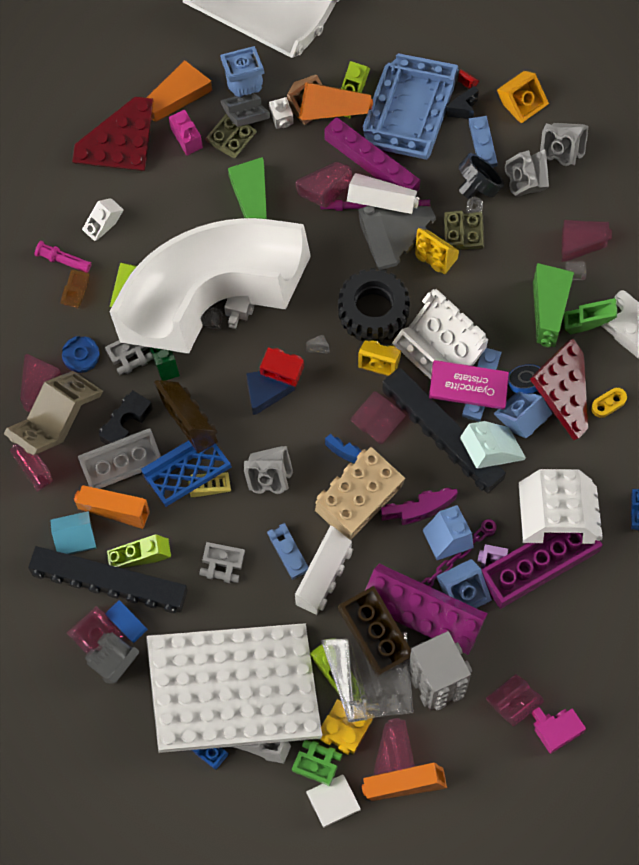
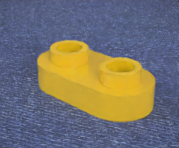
[591,388,627,418]

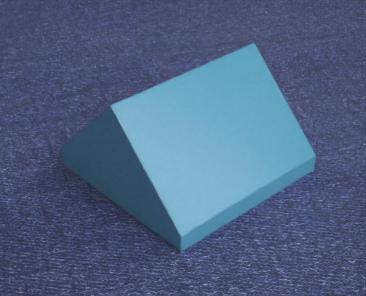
[51,511,96,555]

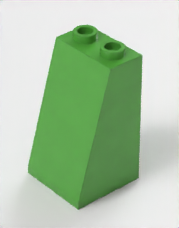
[533,263,574,347]

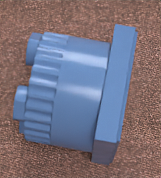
[220,46,264,97]

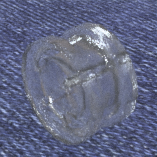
[466,197,483,213]

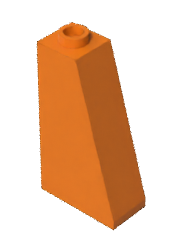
[146,60,212,122]
[299,82,373,120]
[74,485,150,529]
[362,763,447,801]

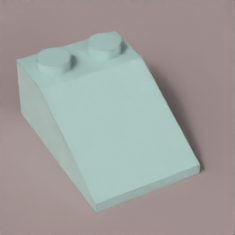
[460,421,526,468]

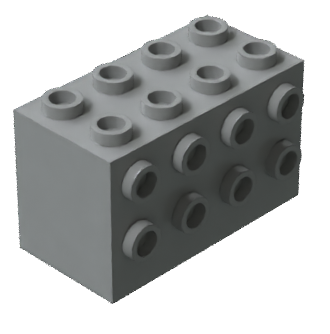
[409,631,472,711]

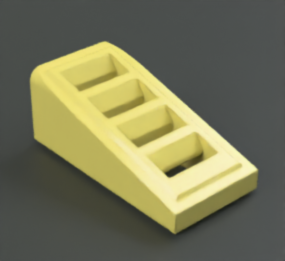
[188,472,231,497]

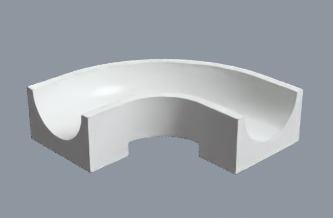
[110,218,311,353]

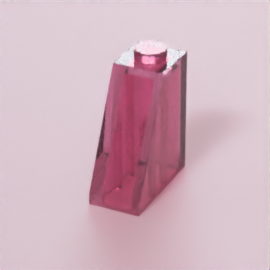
[295,162,353,208]
[562,220,612,262]
[20,354,61,412]
[10,444,53,491]
[374,718,415,776]

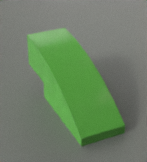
[564,298,617,335]

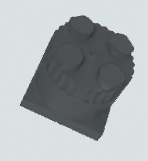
[85,632,139,684]

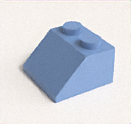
[494,391,552,438]
[423,505,474,560]
[437,559,492,608]

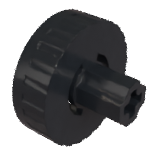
[458,153,504,200]

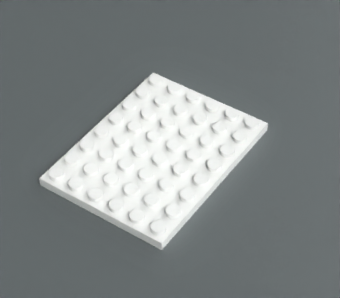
[147,623,322,753]

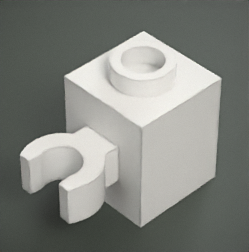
[269,97,293,129]
[225,296,254,329]

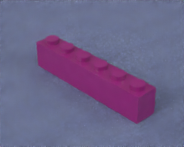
[324,117,420,192]

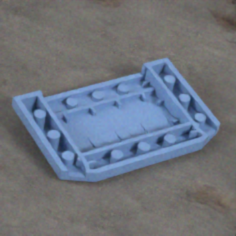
[363,53,459,160]

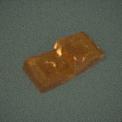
[60,269,90,308]

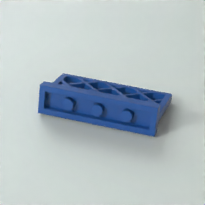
[141,441,232,507]

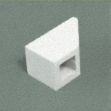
[82,198,124,241]

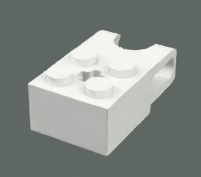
[601,290,639,359]

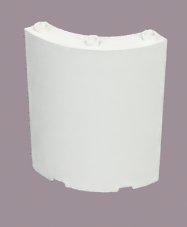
[183,0,340,58]

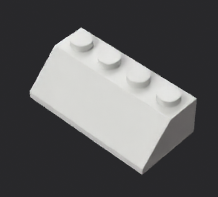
[295,525,353,615]

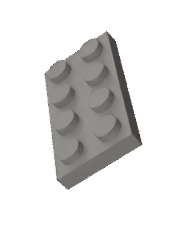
[78,428,161,489]

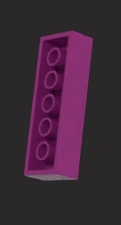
[481,532,603,609]
[365,564,488,655]

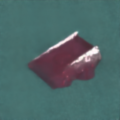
[67,606,124,654]

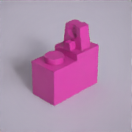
[169,110,202,156]
[531,707,586,754]

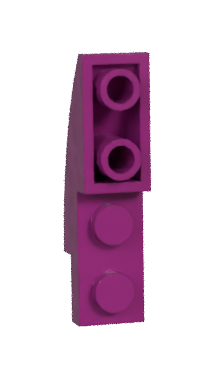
[380,488,457,525]

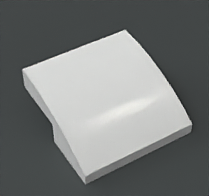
[306,774,361,828]

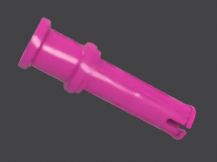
[35,241,91,273]

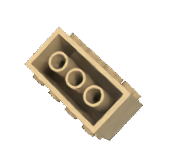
[315,447,405,540]

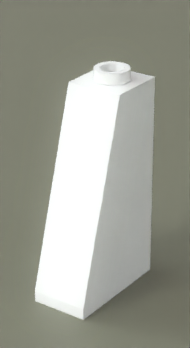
[347,173,419,214]

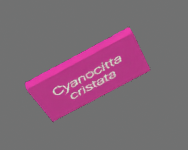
[429,360,509,410]

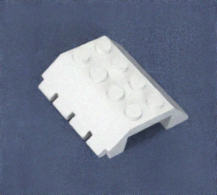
[392,289,488,379]
[519,469,603,544]

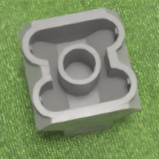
[540,123,589,166]
[505,149,549,197]
[244,446,293,494]

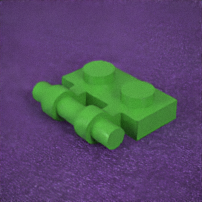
[292,740,343,786]

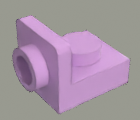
[478,544,508,569]

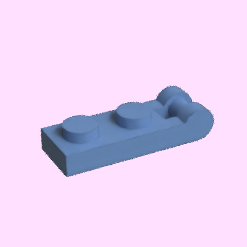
[267,523,309,580]

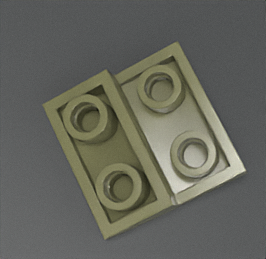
[205,114,257,158]
[444,211,484,249]

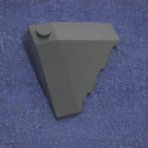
[358,206,436,270]

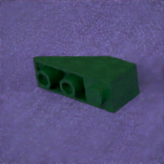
[150,347,180,381]

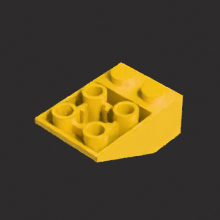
[415,228,459,274]

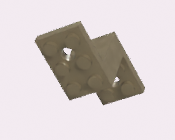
[4,371,103,455]

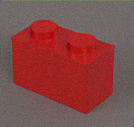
[260,347,304,387]

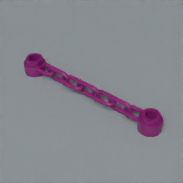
[421,519,497,587]

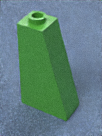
[228,157,267,219]

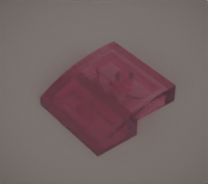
[350,391,406,444]
[486,674,544,727]

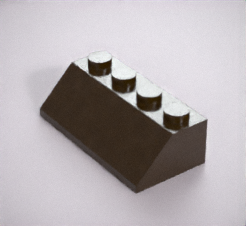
[154,380,218,453]
[338,586,411,678]

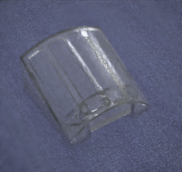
[321,632,414,722]

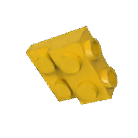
[320,699,373,755]

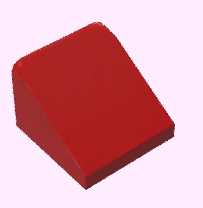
[458,69,479,89]

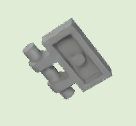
[105,340,153,375]
[199,542,245,583]

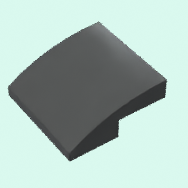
[221,93,270,127]

